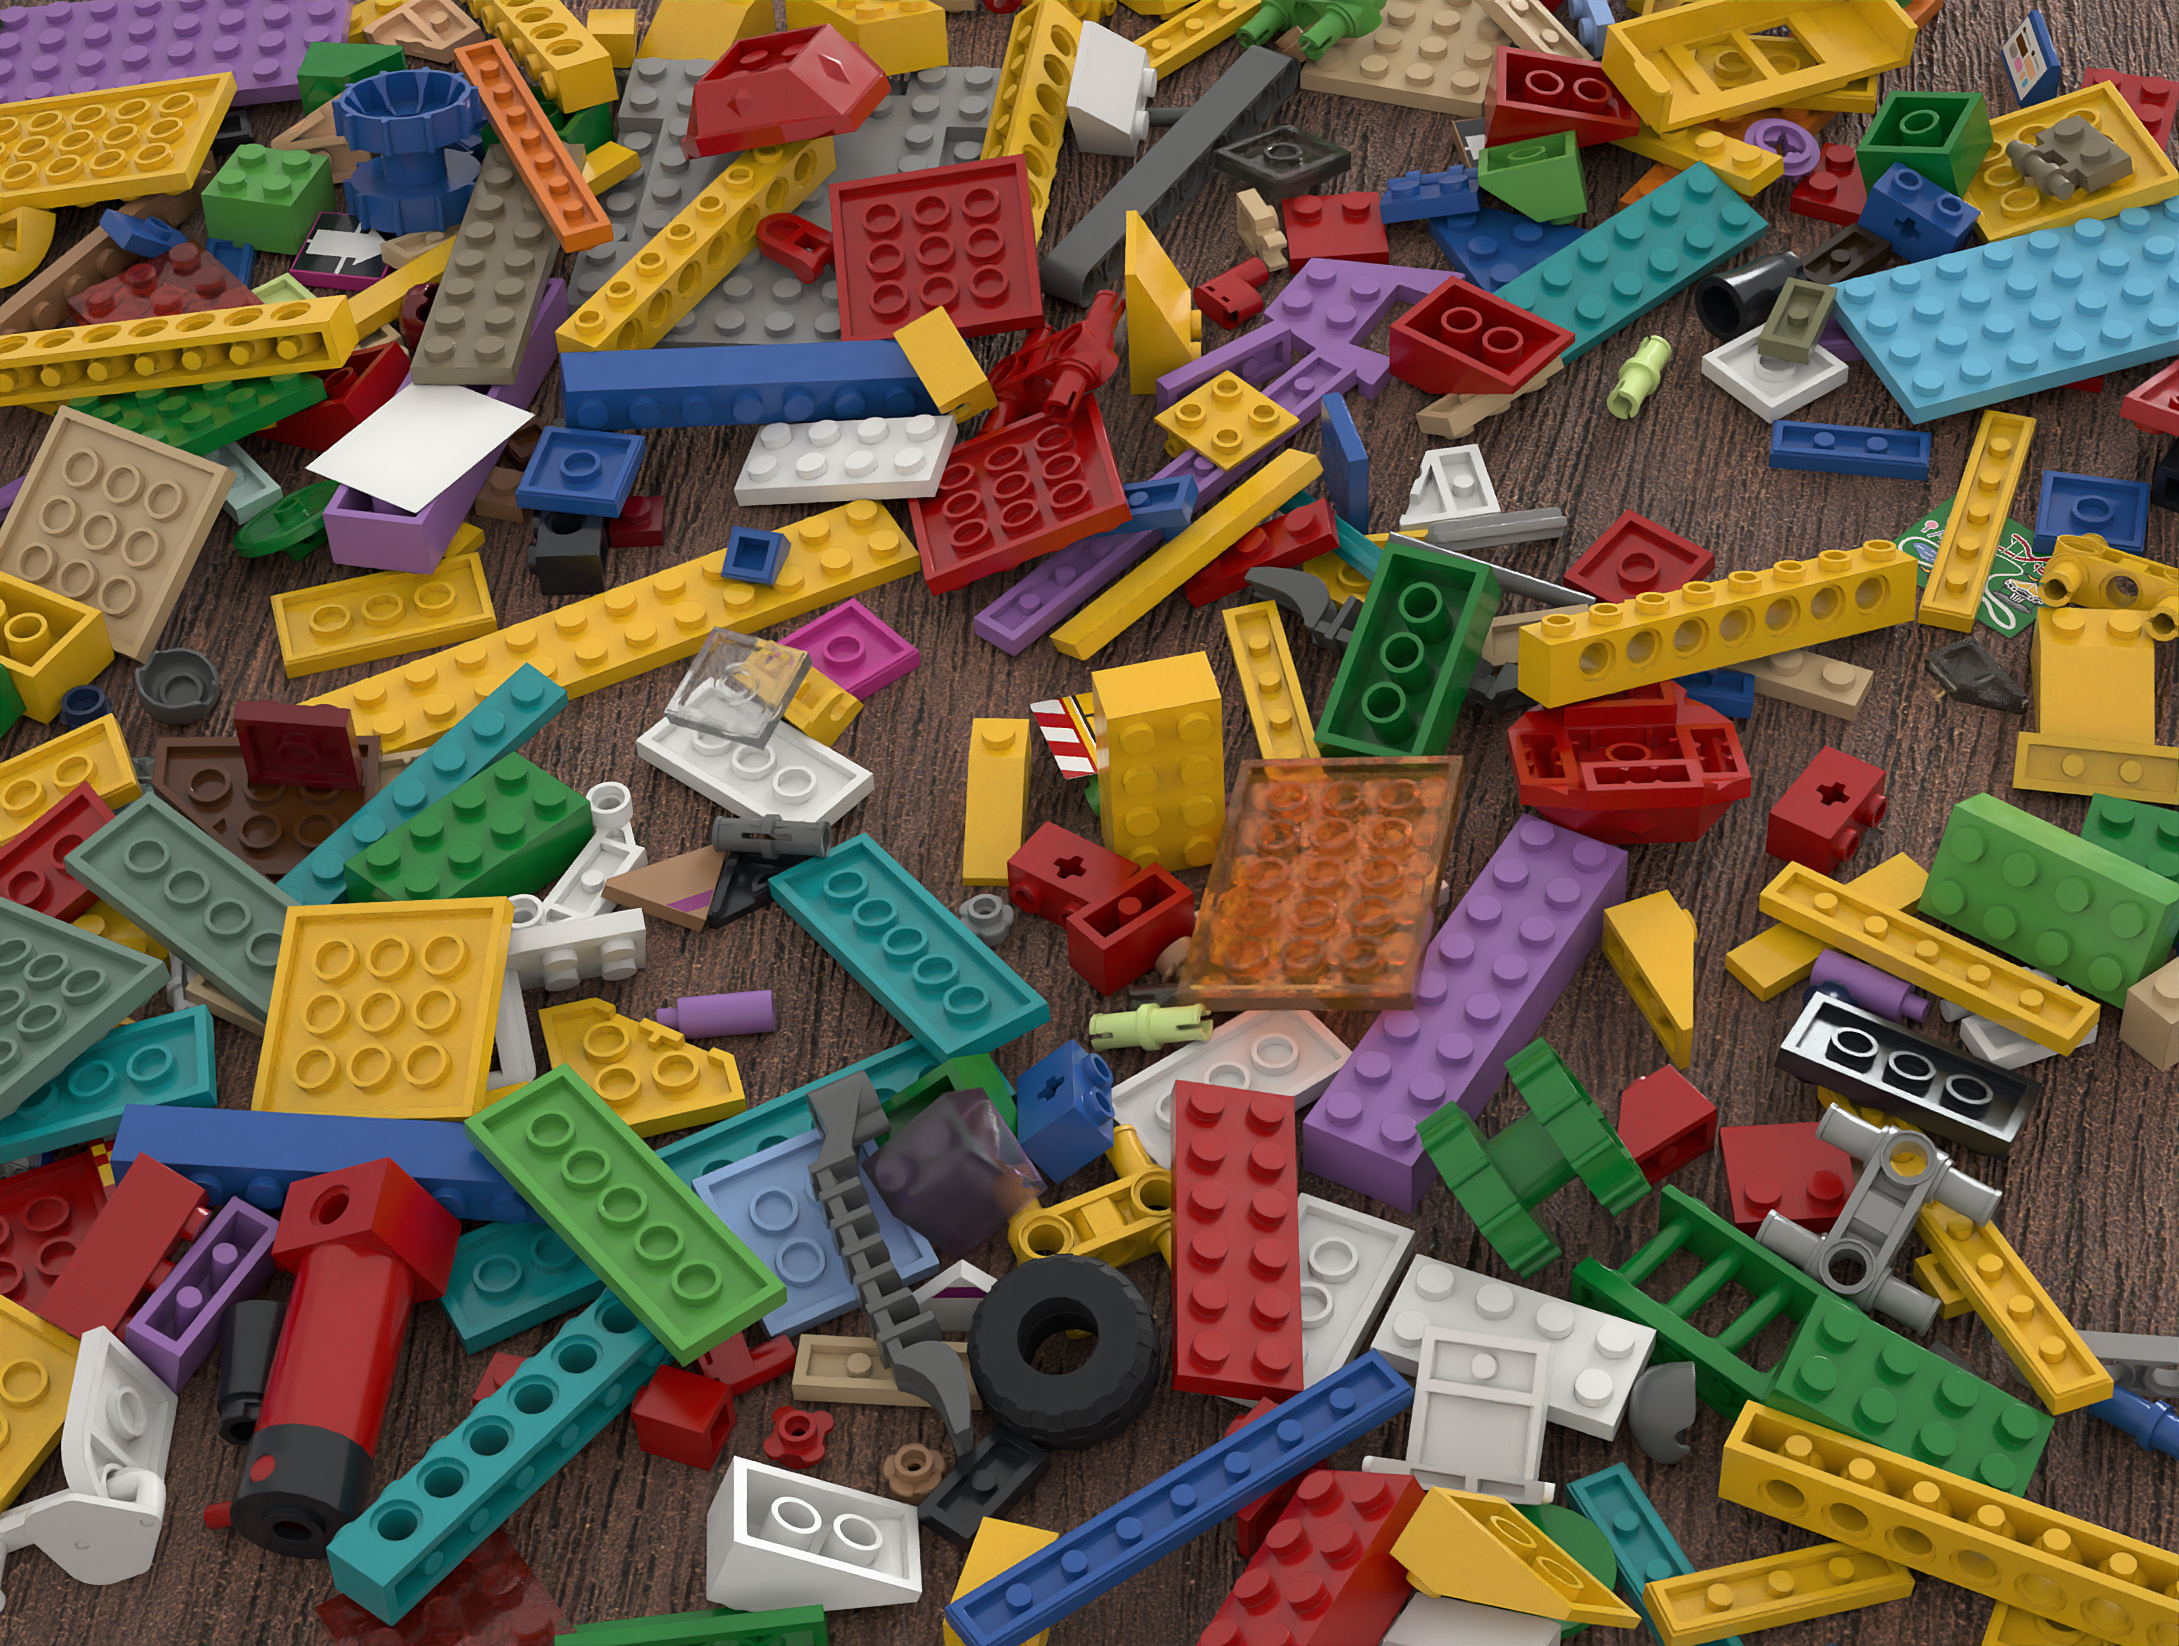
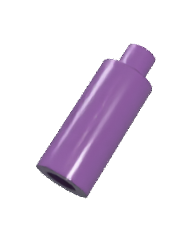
[1809,948,1931,1024]
[657,989,776,1040]

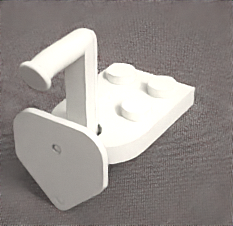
[486,908,646,1091]
[0,1325,179,1612]

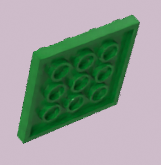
[53,372,328,457]

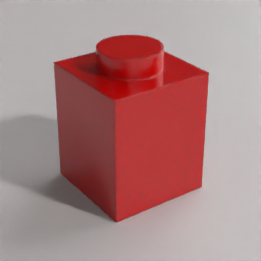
[631,1364,737,1472]

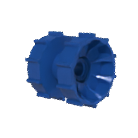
[332,67,482,236]

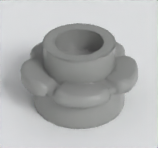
[958,894,1014,947]

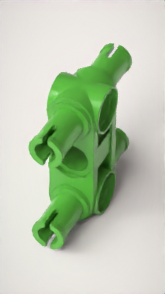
[1236,0,1387,61]

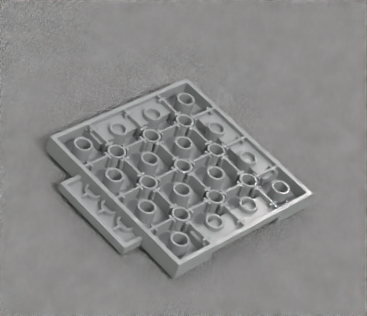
[567,57,1002,349]

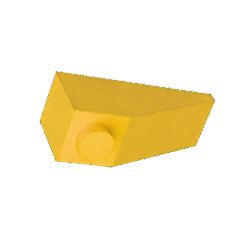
[962,718,1033,887]
[1602,889,1697,1070]

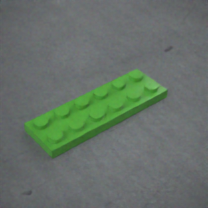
[464,1062,787,1367]

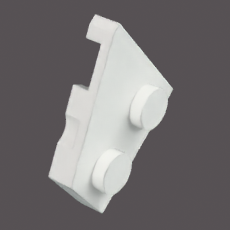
[1399,444,1501,532]

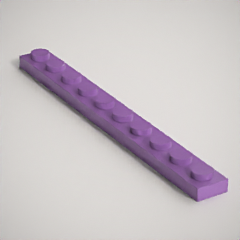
[974,348,1357,657]

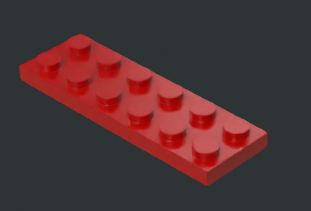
[1170,1079,1304,1404]

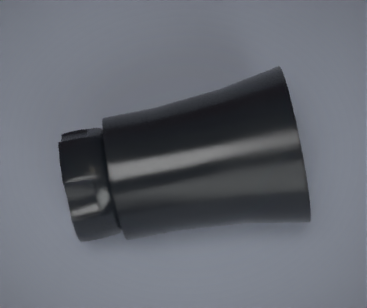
[1695,251,1808,342]
[216,1300,287,1445]

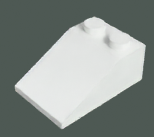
[706,1456,922,1612]

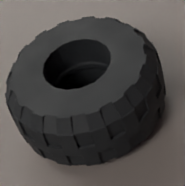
[967,1253,1162,1451]

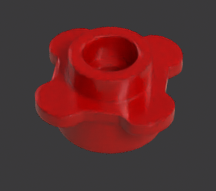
[763,1406,834,1470]

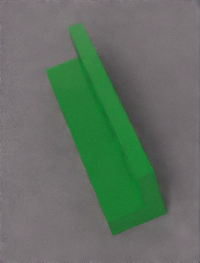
[554,1604,830,1646]

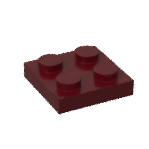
[233,699,364,791]

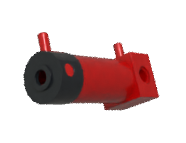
[203,1157,462,1560]

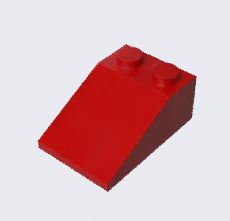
[1484,45,1640,149]
[1389,275,1575,394]
[250,341,411,453]

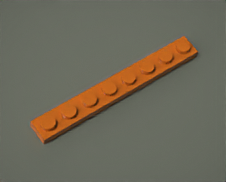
[453,38,614,253]

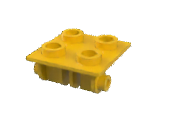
[1154,370,1300,473]

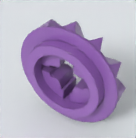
[1742,118,1820,183]

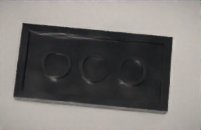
[1774,991,2043,1162]

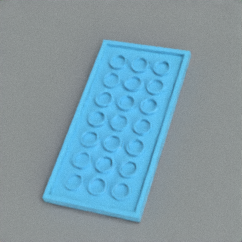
[1828,195,2179,425]

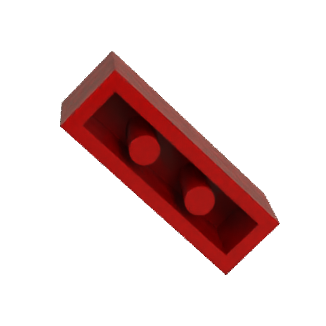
[35,1151,212,1345]

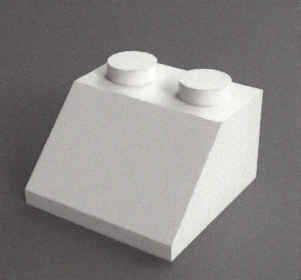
[1066,20,1157,157]

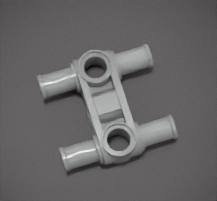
[1755,1102,2003,1337]

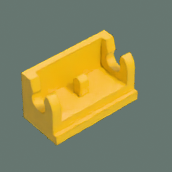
[893,305,999,424]
[732,640,864,748]

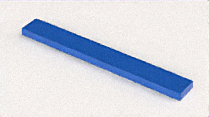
[944,1348,1414,1646]

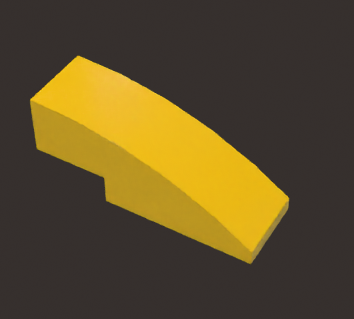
[587,9,638,68]

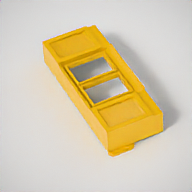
[1601,0,1918,134]

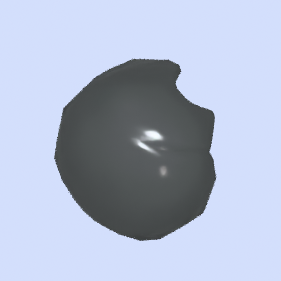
[134,647,221,726]
[1628,1361,1696,1464]

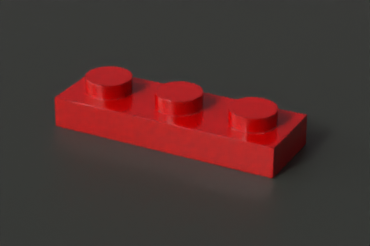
[1184,497,1340,609]

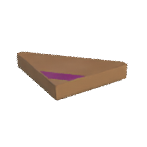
[600,844,726,932]

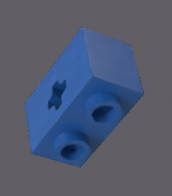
[1857,161,1981,263]
[1017,1038,1115,1185]

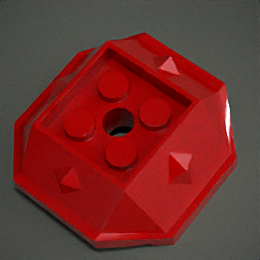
[679,23,891,160]
[1507,679,1752,845]

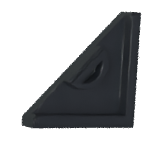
[707,851,815,929]

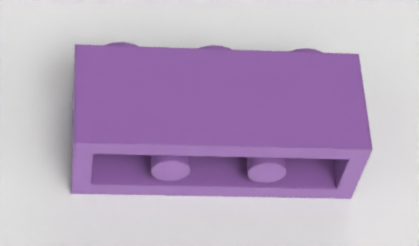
[125,1196,279,1395]

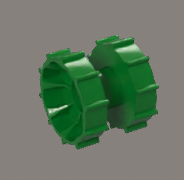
[1415,1036,1653,1280]

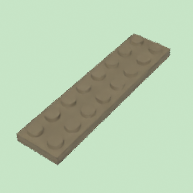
[410,141,587,385]

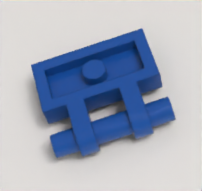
[1379,164,1485,224]

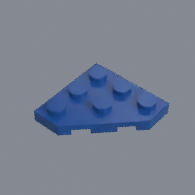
[1429,206,1591,294]

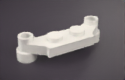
[508,782,648,932]

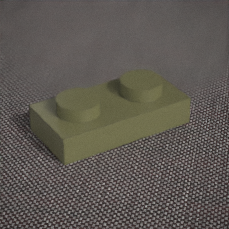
[1758,277,1838,365]

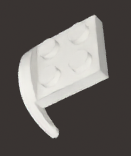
[1362,1325,1556,1505]

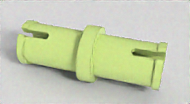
[1607,335,1672,419]
[1089,1002,1213,1052]

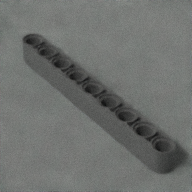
[1039,45,1301,308]

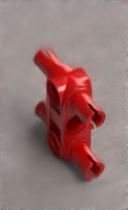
[976,290,1126,437]

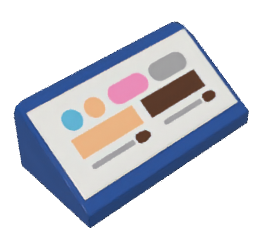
[2000,10,2061,107]

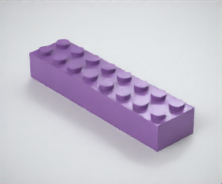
[322,278,571,575]
[1303,813,1628,1214]

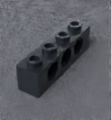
[528,418,618,596]

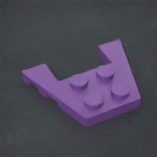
[1263,257,1466,400]

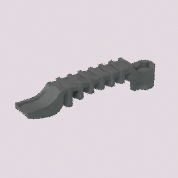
[1244,567,1540,720]
[805,1070,974,1461]

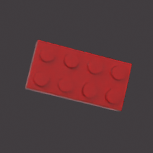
[1196,1469,1426,1646]

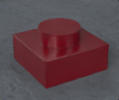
[609,496,666,548]

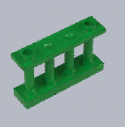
[1571,1184,1869,1424]

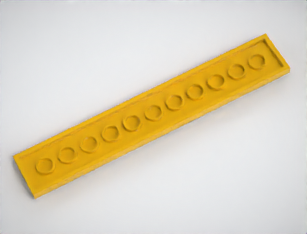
[296,499,921,755]

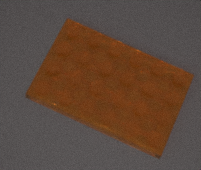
[1176,755,1467,1011]

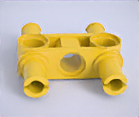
[2037,533,2179,641]
[989,1124,1171,1339]

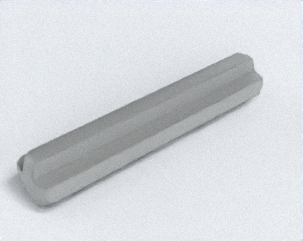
[1425,507,1567,552]

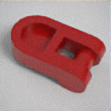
[756,213,835,284]

